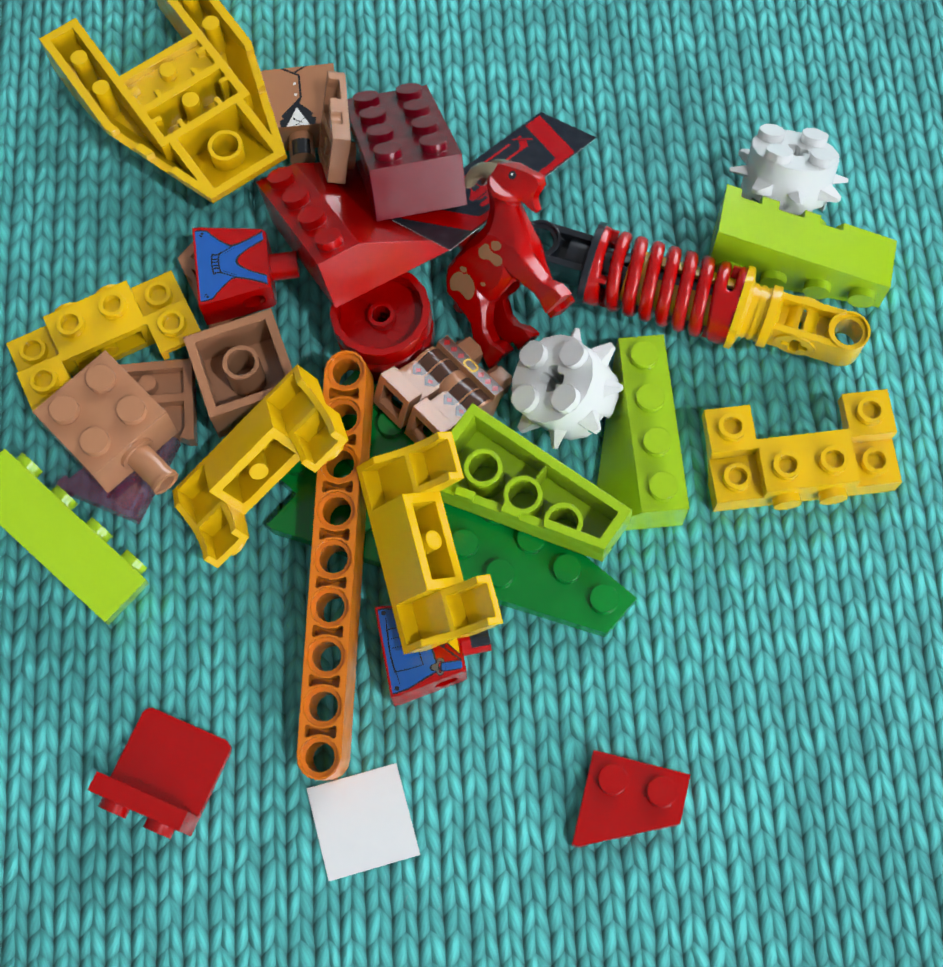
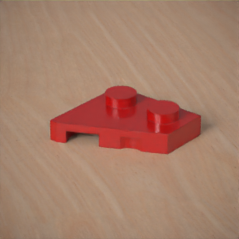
[571,750,690,848]

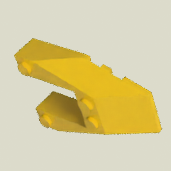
[39,0,287,204]

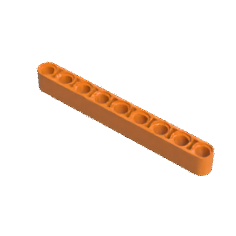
[297,350,374,781]

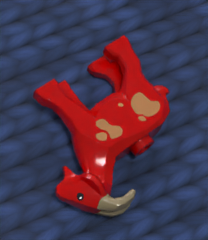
[446,159,575,369]

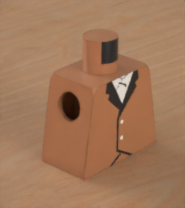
[261,63,335,164]

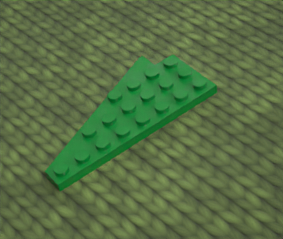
[267,370,637,637]

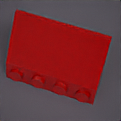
[256,163,457,308]

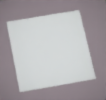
[306,763,420,881]

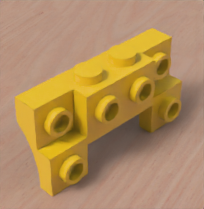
[6,270,201,411]
[172,364,348,568]
[702,389,902,512]
[356,431,503,655]

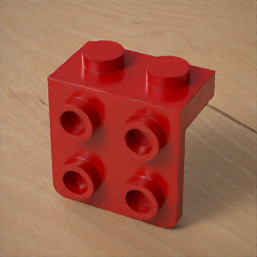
[87,708,232,839]

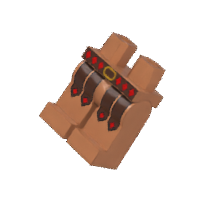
[373,335,512,443]

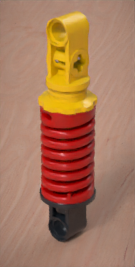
[531,220,871,366]

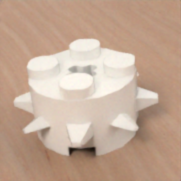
[729,124,848,215]
[511,328,623,449]

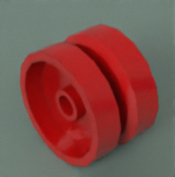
[330,272,435,381]

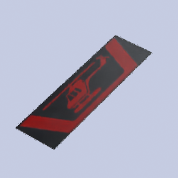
[392,112,597,250]

